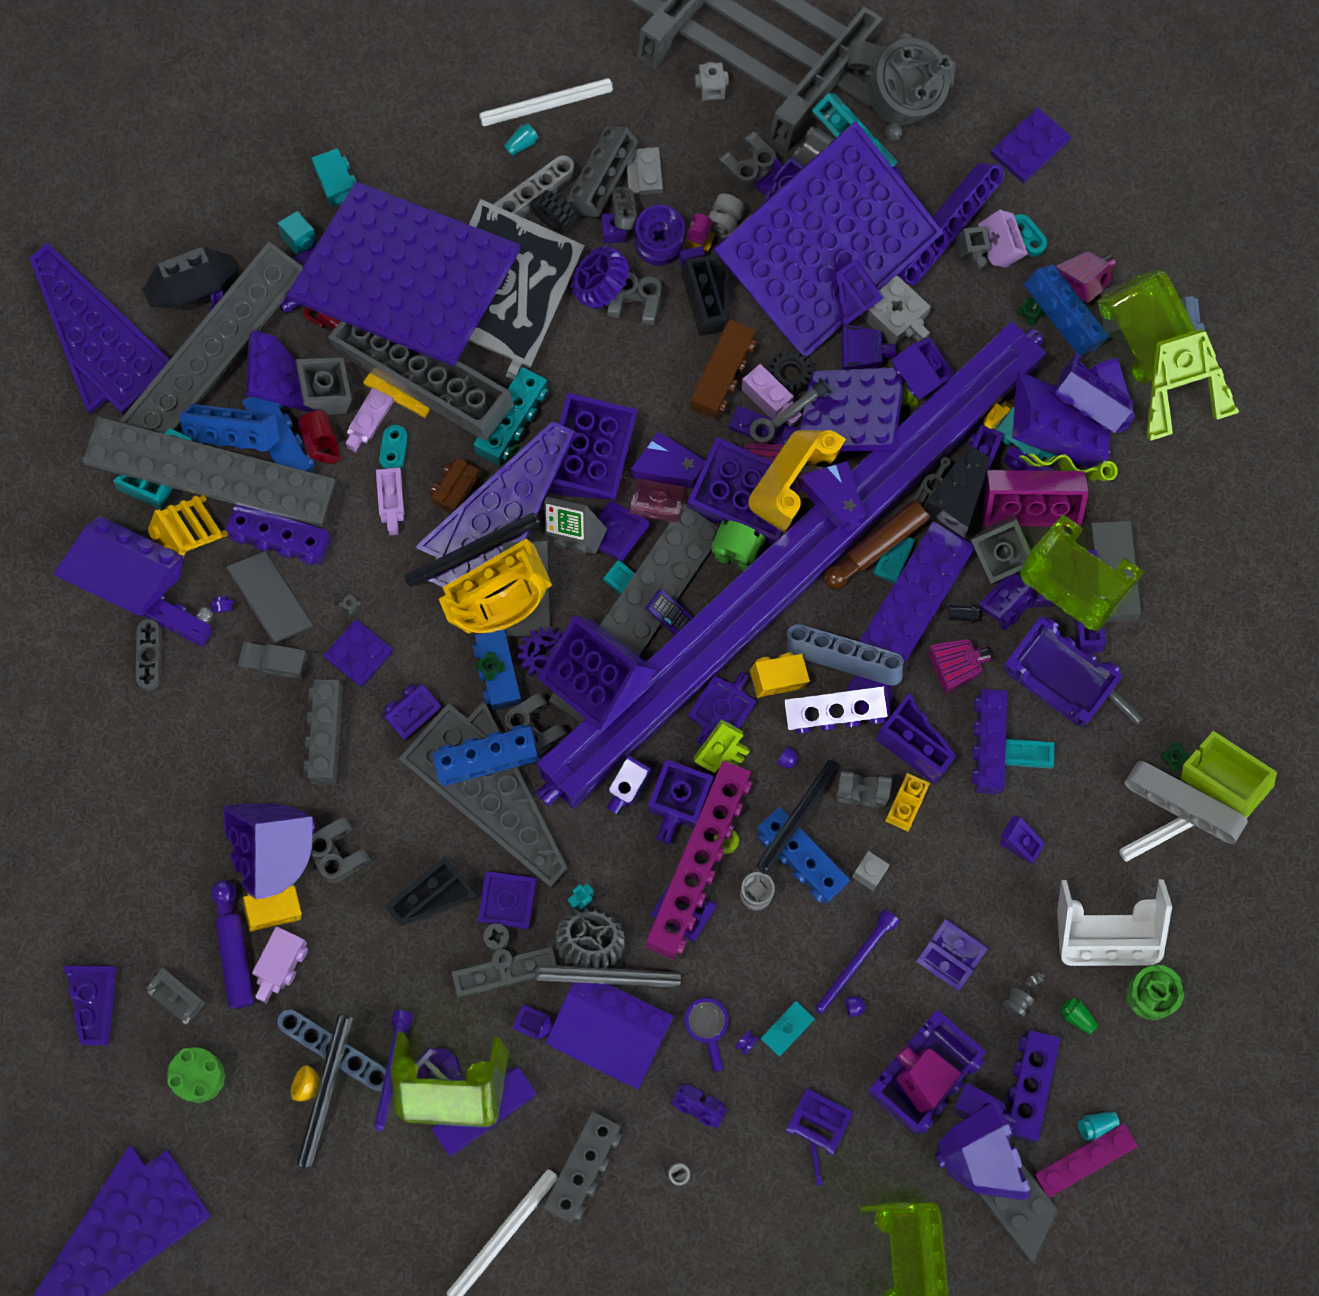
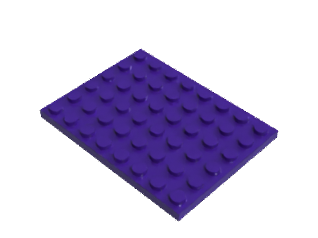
[712,122,943,357]
[287,181,521,366]

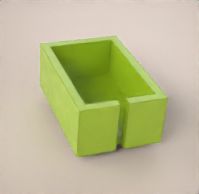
[1181,731,1277,819]

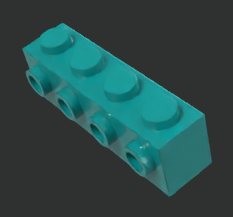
[474,367,549,466]

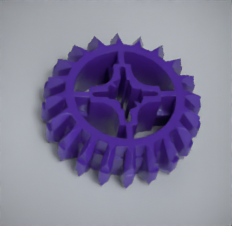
[571,245,630,309]

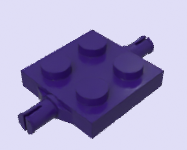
[687,672,756,746]

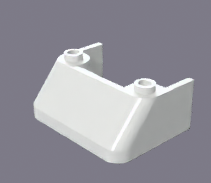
[1057,880,1172,966]

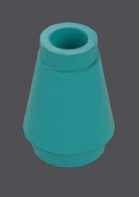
[504,123,539,157]
[1078,1111,1119,1141]

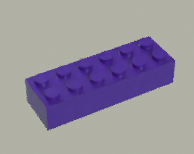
[859,522,975,667]

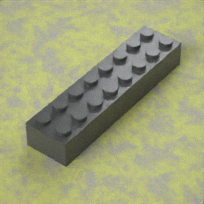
[328,321,514,442]

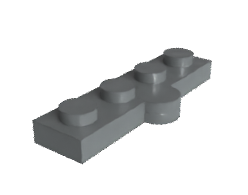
[452,947,557,998]

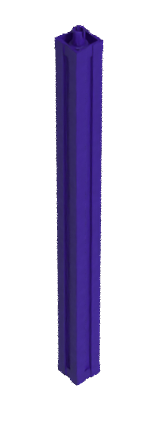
[536,321,1047,810]

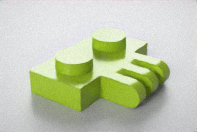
[694,719,750,773]

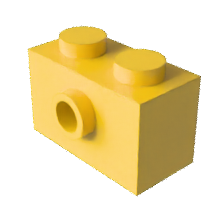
[750,652,810,698]
[243,885,302,932]

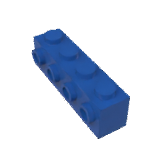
[1023,264,1110,356]
[179,404,280,451]
[432,725,541,786]
[756,807,850,905]

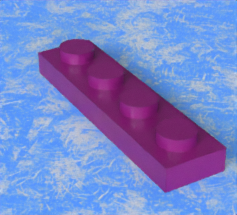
[1034,1124,1138,1198]

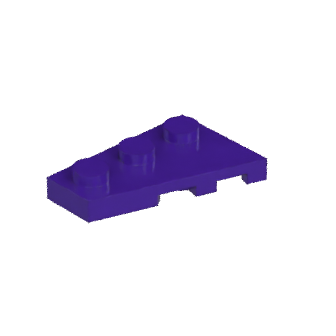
[64,966,116,1046]

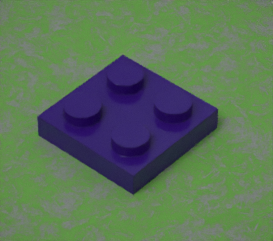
[597,501,650,562]
[323,619,394,688]
[478,871,536,930]

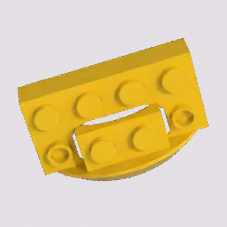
[439,539,552,634]

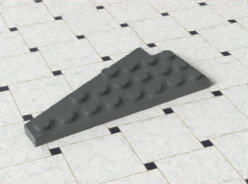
[398,702,567,888]

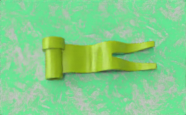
[1019,453,1118,481]

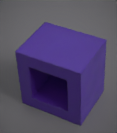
[602,214,627,244]

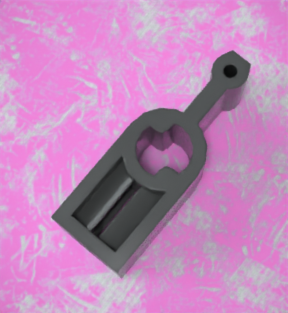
[913,457,950,523]
[238,642,308,680]

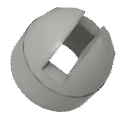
[668,1163,690,1185]

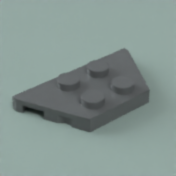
[979,1166,1057,1263]

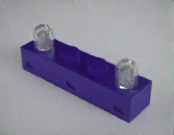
[141,596,213,648]

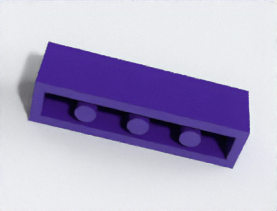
[431,1067,537,1157]

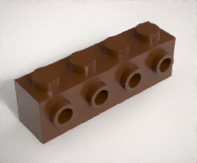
[690,319,757,420]

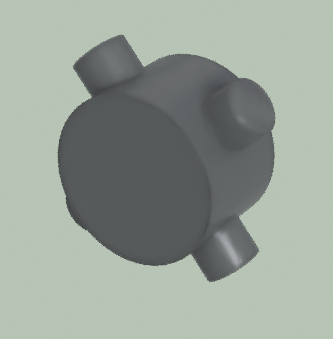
[339,594,361,615]
[1025,972,1045,988]

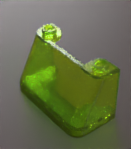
[1097,270,1196,384]

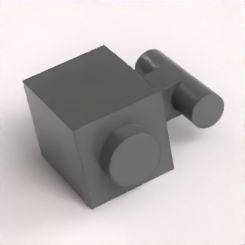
[956,226,991,273]

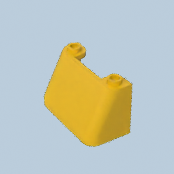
[749,430,846,533]

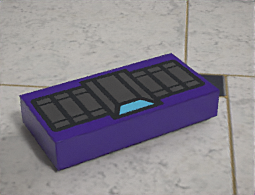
[645,590,694,636]

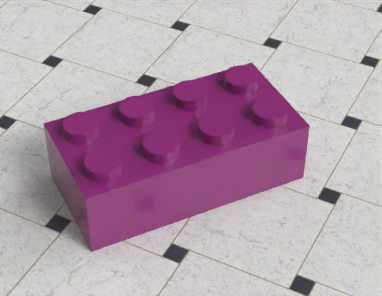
[981,470,1088,527]

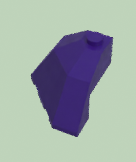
[934,1100,1030,1200]

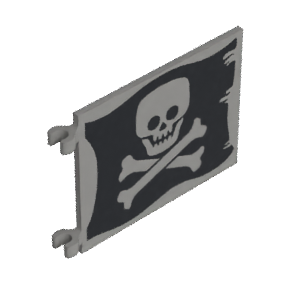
[468,199,585,380]

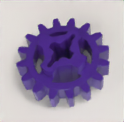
[518,627,562,681]

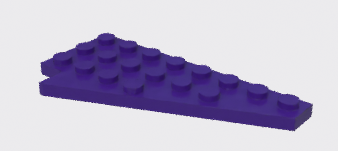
[30,243,170,415]
[416,421,576,605]
[33,1146,212,1296]

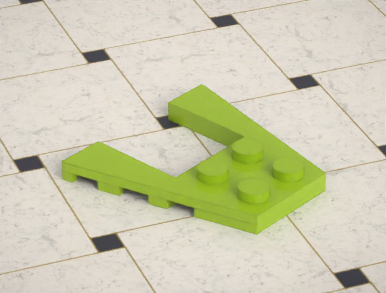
[1147,329,1239,440]

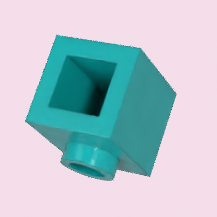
[278,211,316,255]

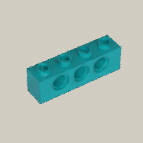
[812,93,897,167]

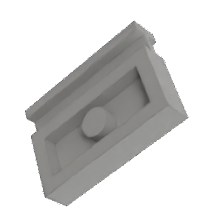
[627,147,663,194]

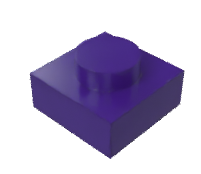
[679,246,705,270]

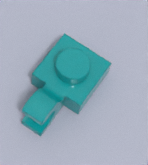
[568,884,594,911]

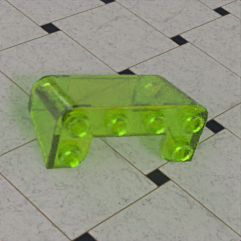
[1020,515,1145,631]

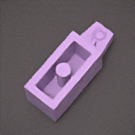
[742,364,802,427]
[252,927,308,1003]

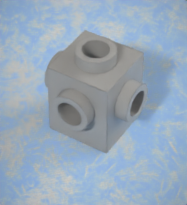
[695,62,729,101]

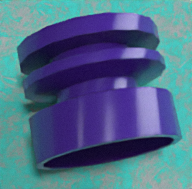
[634,205,685,266]

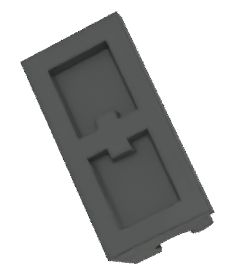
[146,967,206,1025]

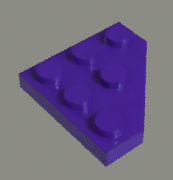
[246,330,315,412]

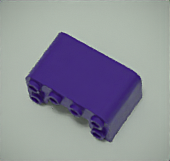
[1003,616,1123,728]
[866,1010,986,1135]

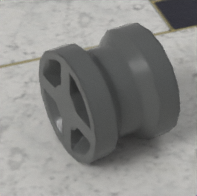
[483,923,510,952]
[1001,987,1034,1019]

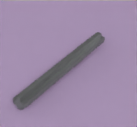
[535,965,681,987]

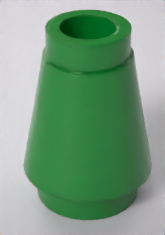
[1059,997,1098,1035]

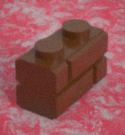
[430,458,482,514]

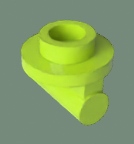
[901,382,919,408]

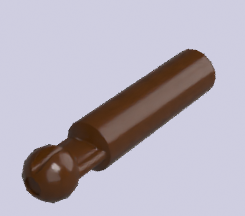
[823,500,930,589]

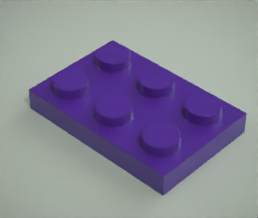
[990,108,1071,184]

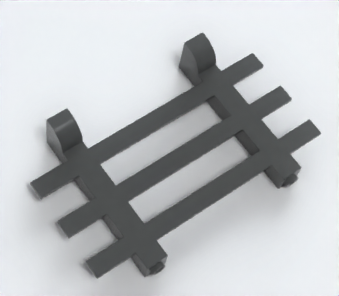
[627,0,883,152]

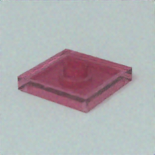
[629,478,685,523]

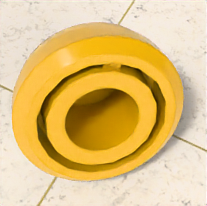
[291,1065,320,1101]

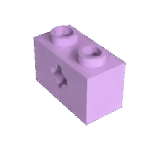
[978,210,1027,268]

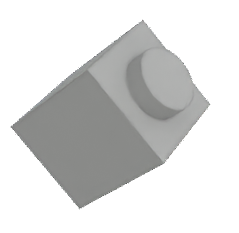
[852,851,890,891]

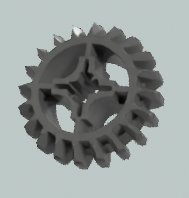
[555,907,625,968]

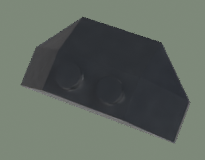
[143,247,239,307]

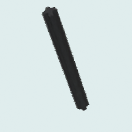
[404,513,540,587]
[755,760,839,874]
[297,1014,352,1168]

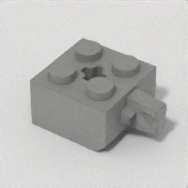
[861,275,931,345]

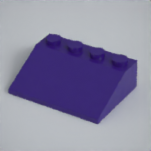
[1012,372,1110,468]
[549,393,638,500]
[686,437,801,546]
[54,516,183,616]
[538,615,656,731]
[545,982,673,1090]

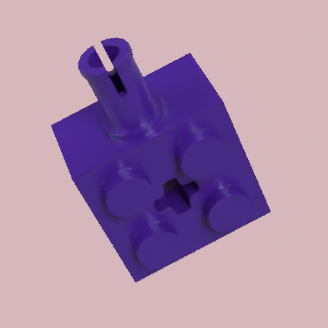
[892,337,955,399]
[648,759,713,845]

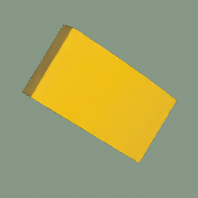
[886,773,930,832]

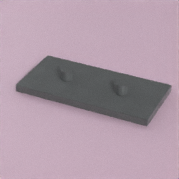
[503,541,550,636]
[226,551,313,644]

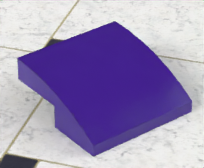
[916,919,988,991]

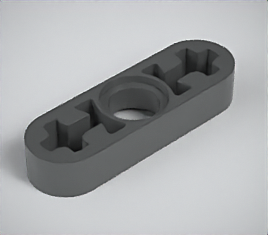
[612,187,637,230]
[136,619,161,691]

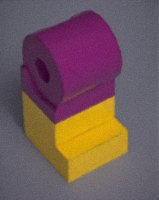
[686,214,715,255]

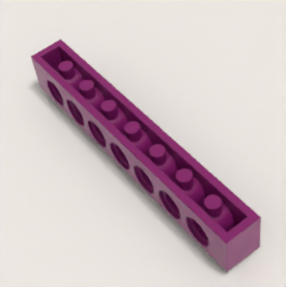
[646,761,753,960]

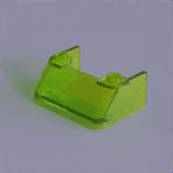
[391,1032,508,1127]
[860,1203,948,1296]

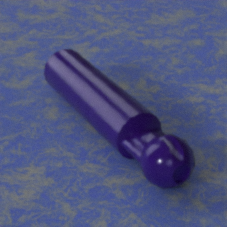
[211,880,254,1009]

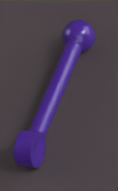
[810,1130,822,1186]

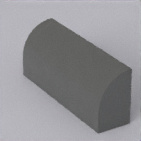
[1092,521,1141,622]

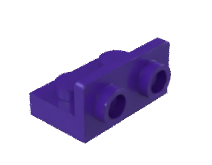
[978,573,1037,631]
[381,684,441,740]

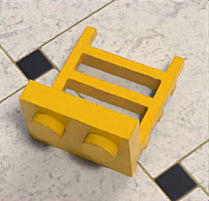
[148,496,228,558]

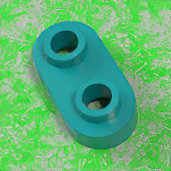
[1014,214,1047,257]
[379,425,408,469]

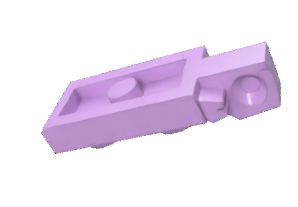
[346,388,394,453]
[376,467,404,535]

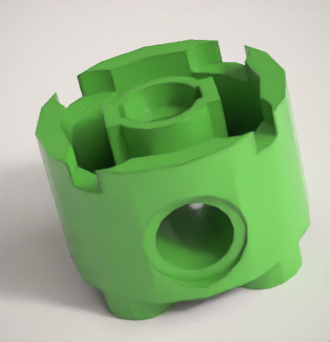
[710,520,766,571]
[1126,965,1184,1021]
[167,1047,225,1103]

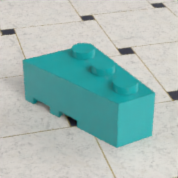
[113,428,193,510]

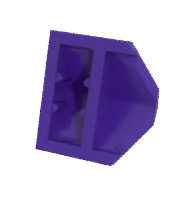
[405,1048,465,1109]

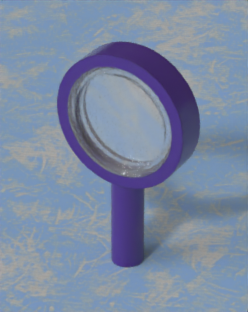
[684,998,729,1072]

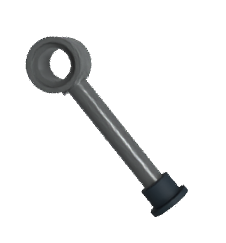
[750,377,832,445]

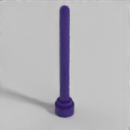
[816,909,900,1014]
[374,1010,414,1131]

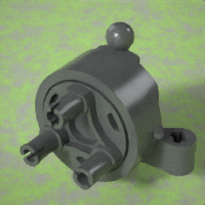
[848,33,956,141]

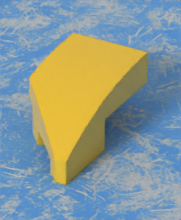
[984,401,1013,429]

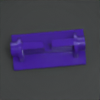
[671,1084,728,1129]

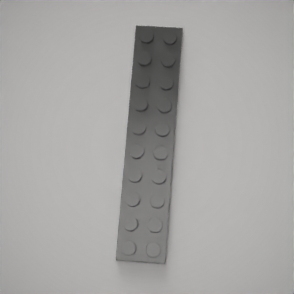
[119,242,303,434]
[83,417,336,527]
[548,503,719,724]

